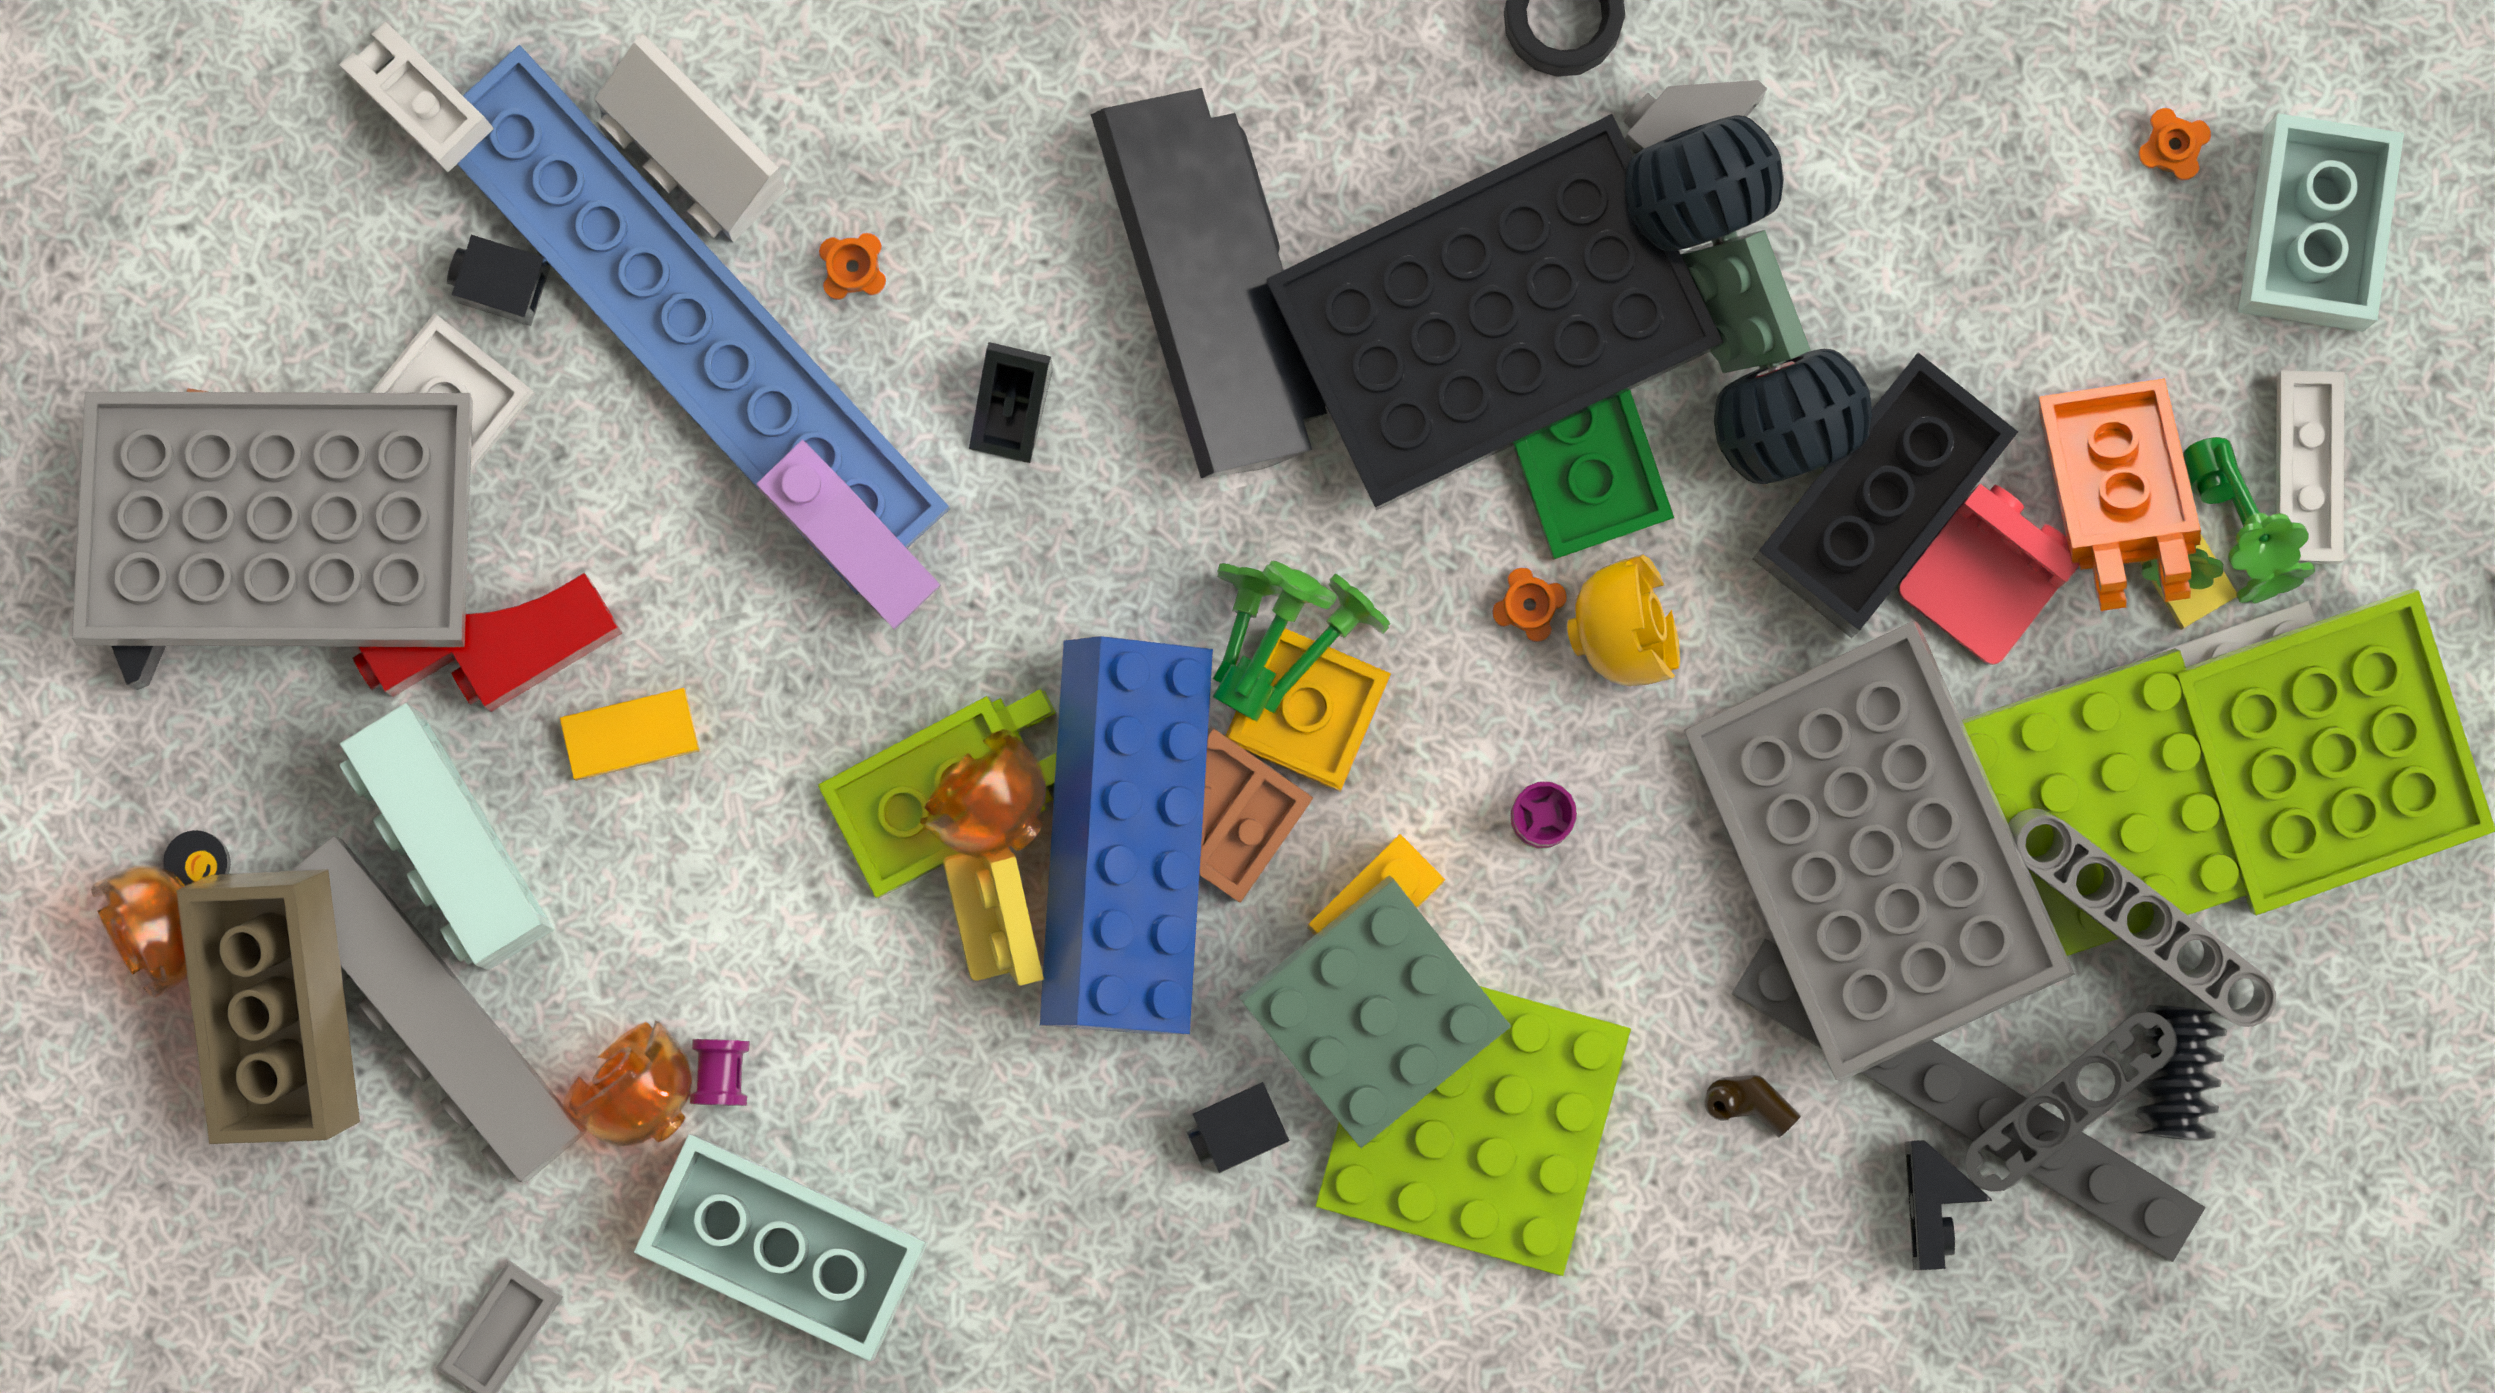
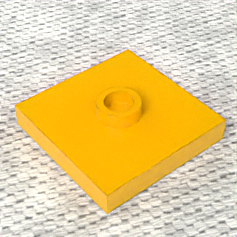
[1225,628,1391,792]

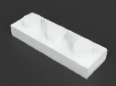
[2276,370,2345,564]

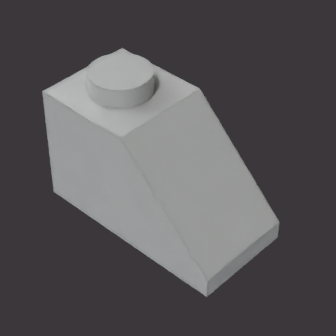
[1623,80,1767,154]

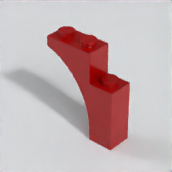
[352,573,623,712]

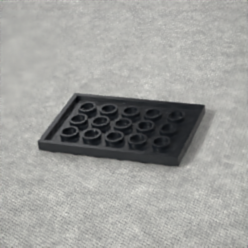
[1266,114,1723,510]

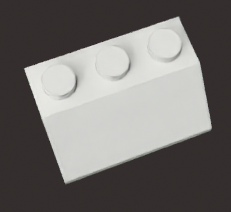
[595,34,787,242]

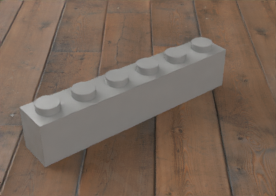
[291,836,586,1182]

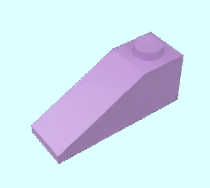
[756,440,941,630]

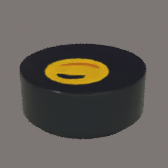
[163,830,231,889]

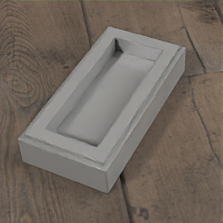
[435,1261,563,1393]

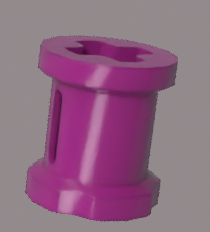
[690,1039,750,1106]

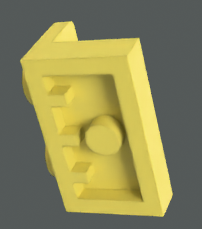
[943,842,1044,986]

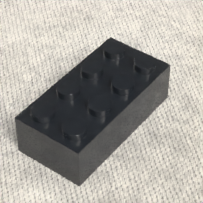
[1752,352,2018,639]

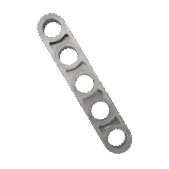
[2008,808,2276,1027]

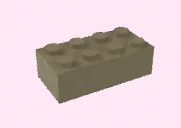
[176,869,360,1144]

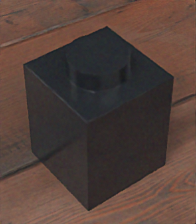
[447,234,551,326]
[1186,1082,1290,1173]

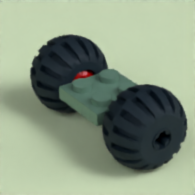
[1624,115,1872,484]

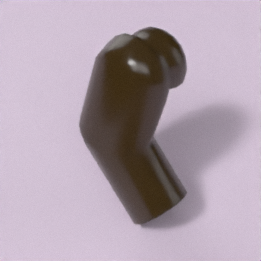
[1704,1075,1801,1138]

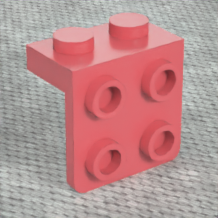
[1898,484,2079,665]

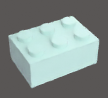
[2238,113,2404,332]

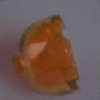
[920,729,1046,858]
[91,865,195,998]
[563,1020,692,1147]

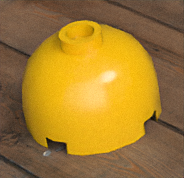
[1567,554,1680,686]

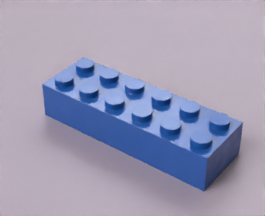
[1040,636,1213,1034]

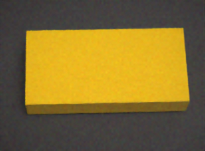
[559,688,700,781]

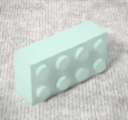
[339,703,555,970]
[634,1134,928,1361]

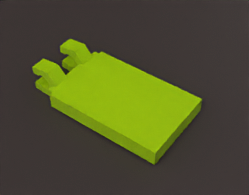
[818,689,1057,899]

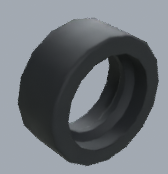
[1504,0,1625,77]

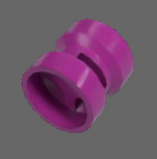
[1510,782,1577,849]

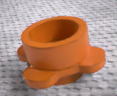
[2138,108,2211,180]
[819,233,886,300]
[1492,568,1567,642]

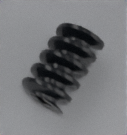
[2135,1005,2227,1141]

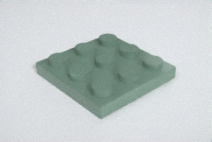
[1239,875,1511,1148]

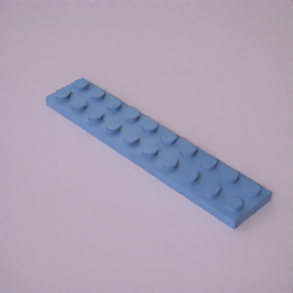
[457,45,950,595]

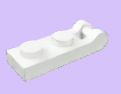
[339,22,494,172]

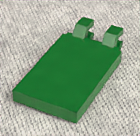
[1513,390,1674,560]

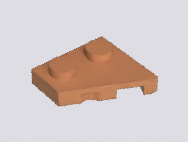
[1199,726,1313,903]

